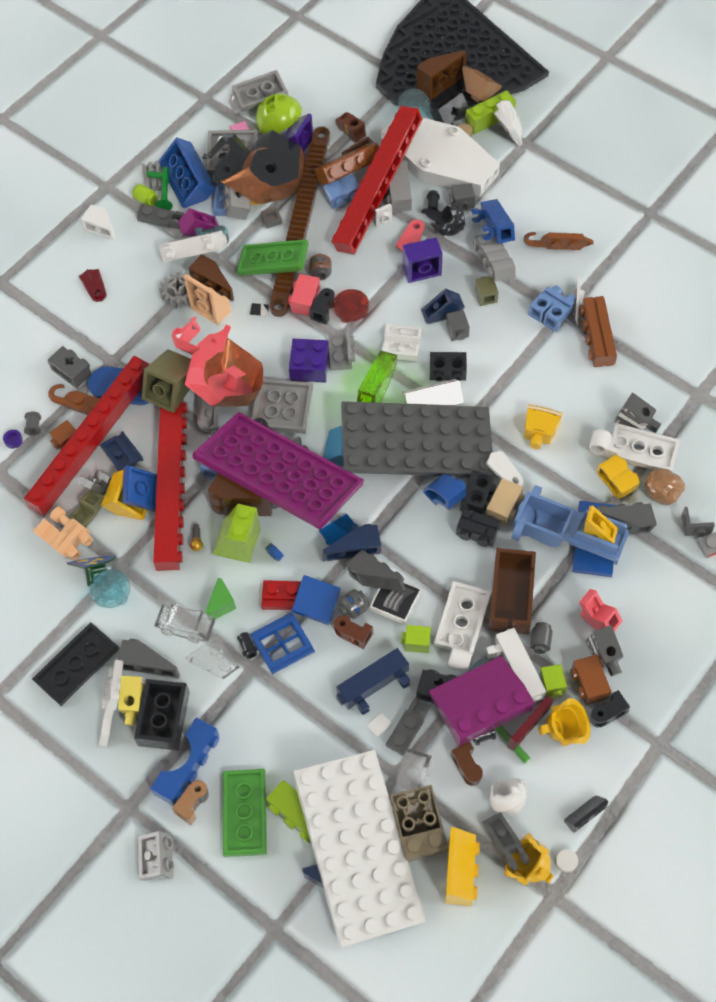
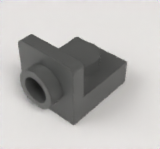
[78,470,112,494]

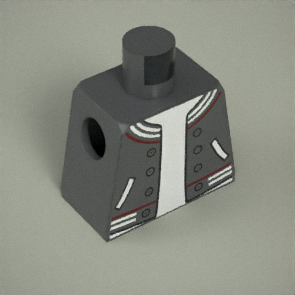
[614,392,661,433]
[585,625,623,677]

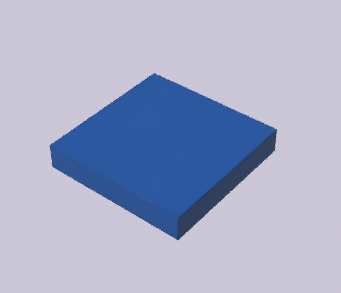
[122,465,157,512]
[291,575,341,625]

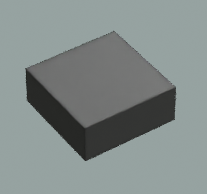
[261,207,283,229]

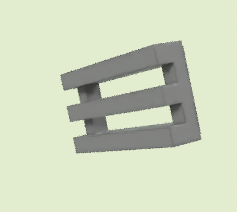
[142,161,162,191]

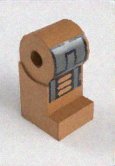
[172,780,209,825]

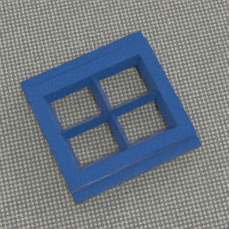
[250,612,315,675]

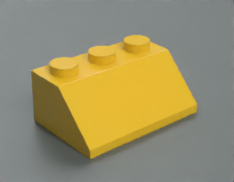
[445,827,480,906]

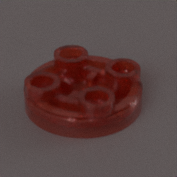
[333,289,369,323]

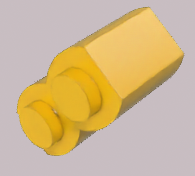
[596,454,640,500]

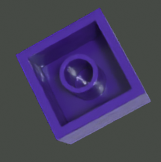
[402,237,443,283]
[289,338,329,383]

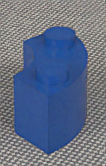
[423,474,466,510]

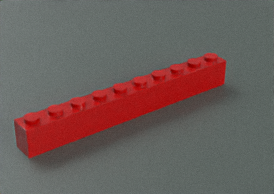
[331,106,423,255]
[23,356,149,517]
[153,399,188,571]

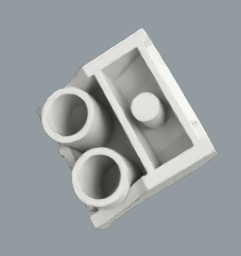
[494,101,522,147]

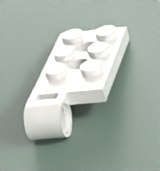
[589,423,681,471]
[434,581,492,672]

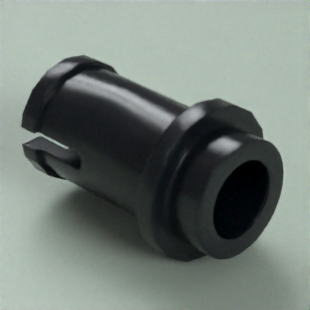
[426,190,440,211]
[237,632,258,659]

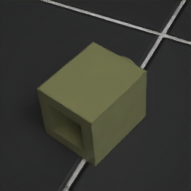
[475,276,498,306]

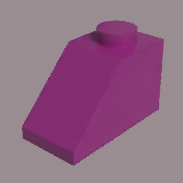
[178,208,219,237]

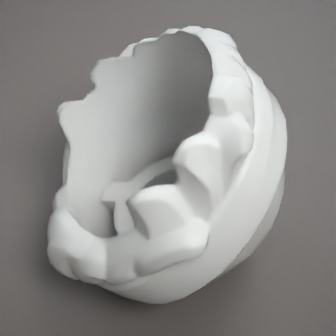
[490,777,527,816]

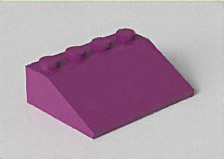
[429,656,535,747]

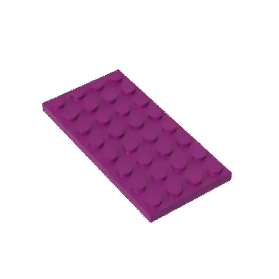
[193,412,364,530]

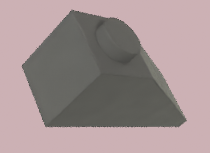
[117,639,180,678]

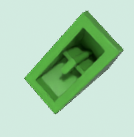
[205,578,236,621]

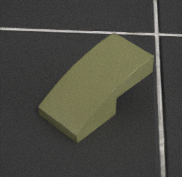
[68,489,104,528]

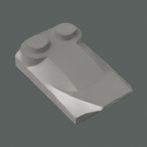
[229,70,288,114]

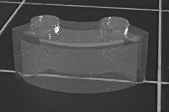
[154,603,216,643]
[391,749,434,805]

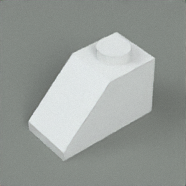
[81,205,116,240]

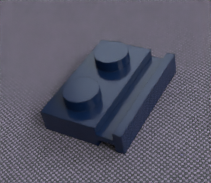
[100,431,144,471]

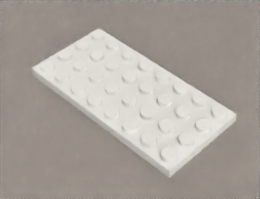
[292,750,426,948]

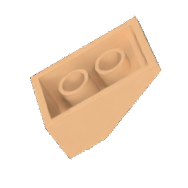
[184,274,231,325]

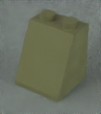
[142,349,191,413]

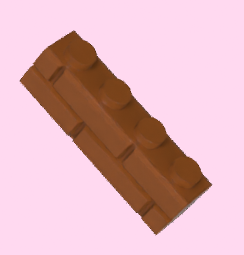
[314,143,379,185]
[579,296,617,367]

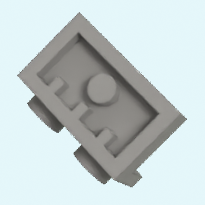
[329,330,355,370]
[138,831,174,881]

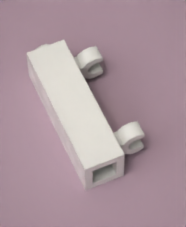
[159,230,227,262]
[485,628,546,705]

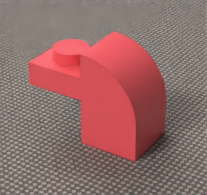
[579,589,623,632]

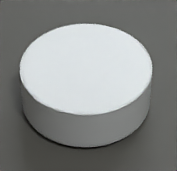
[556,849,578,873]

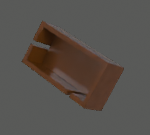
[489,548,536,634]

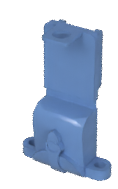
[511,485,629,565]

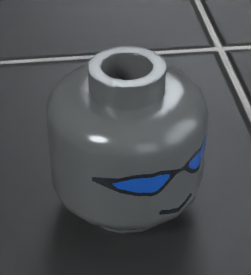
[339,589,369,619]

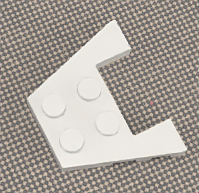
[98,660,123,747]

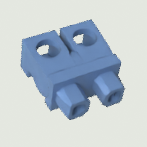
[528,285,576,332]

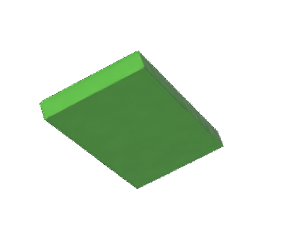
[237,239,309,276]
[223,769,267,857]

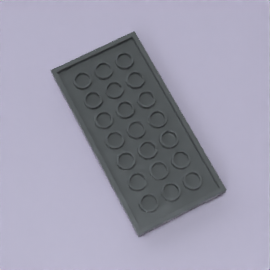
[341,401,495,477]

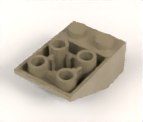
[390,785,449,863]

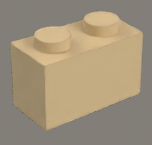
[486,478,525,526]

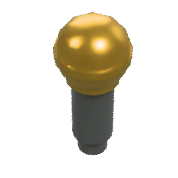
[190,524,203,552]

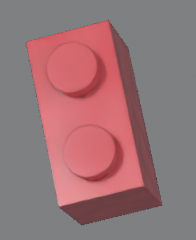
[288,274,321,316]

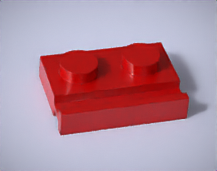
[261,580,301,610]

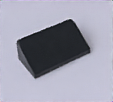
[564,796,609,833]

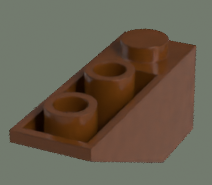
[189,254,234,301]

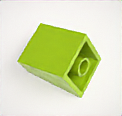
[212,504,261,563]

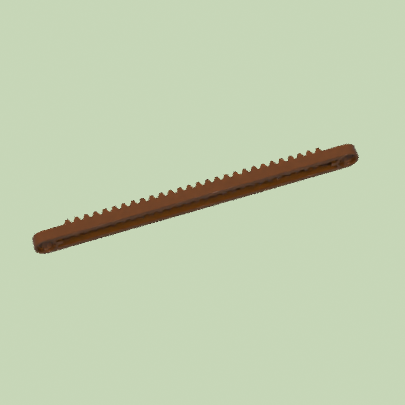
[270,127,330,317]

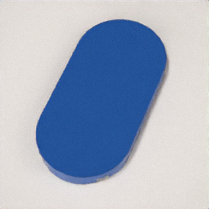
[88,367,149,405]

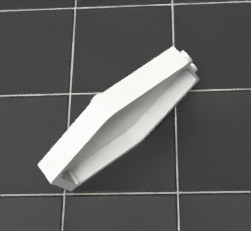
[381,118,500,196]

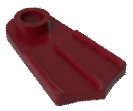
[79,269,107,302]

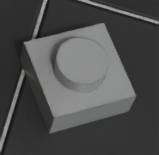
[697,532,716,559]

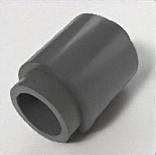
[530,622,553,654]

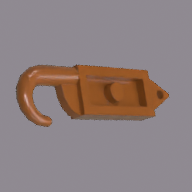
[523,232,593,250]
[48,384,100,415]

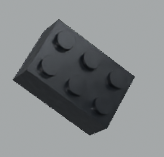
[134,679,190,751]

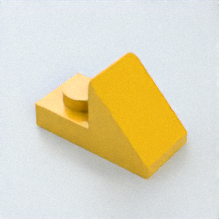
[584,505,618,544]

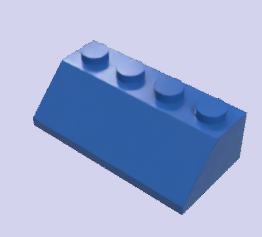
[158,137,216,208]

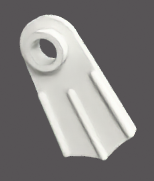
[486,451,524,486]

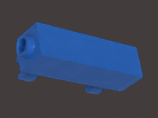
[471,199,515,244]

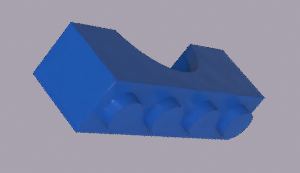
[150,717,220,806]

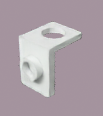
[372,204,392,227]

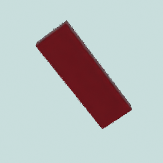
[506,696,553,751]

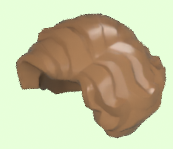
[645,469,685,505]

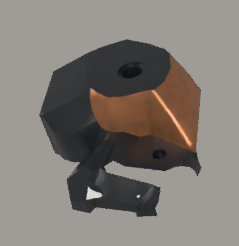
[201,130,305,204]

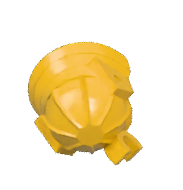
[538,698,591,747]
[504,833,554,885]

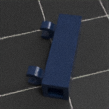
[335,648,411,715]

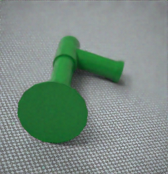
[147,167,173,210]

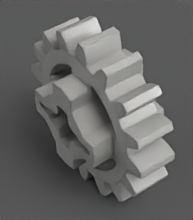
[159,272,192,308]

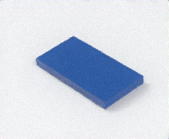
[572,500,616,577]

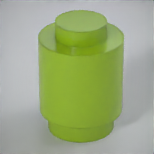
[132,184,158,206]

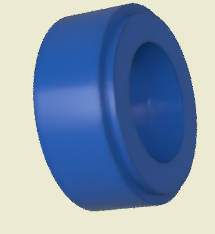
[265,543,284,561]

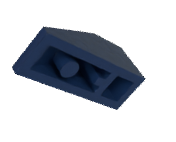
[322,524,381,562]

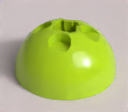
[256,93,302,134]

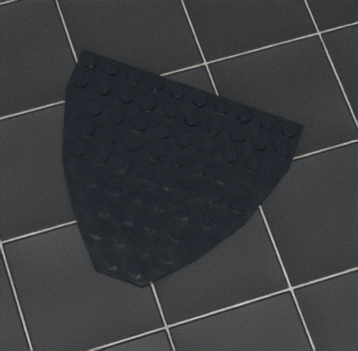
[376,0,549,107]

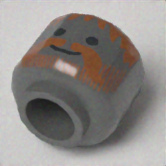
[309,253,332,281]

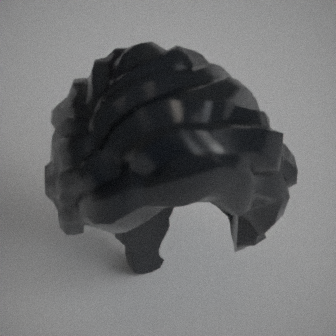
[421,204,465,236]

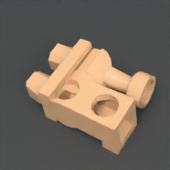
[33,507,93,560]

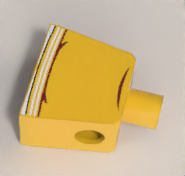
[524,403,563,450]

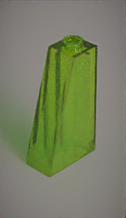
[357,350,398,403]

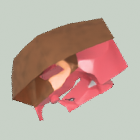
[171,316,263,407]

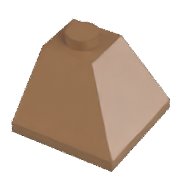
[462,66,502,102]

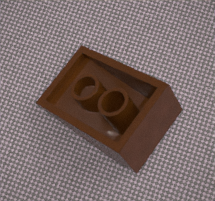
[417,51,466,101]
[207,473,272,516]

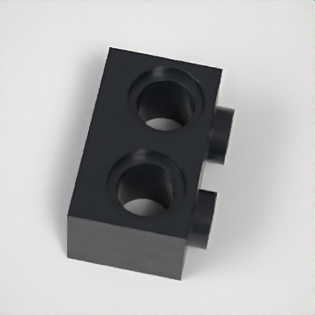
[430,352,467,381]
[460,470,496,514]

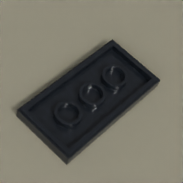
[32,622,119,706]

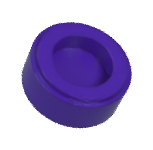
[3,430,23,449]

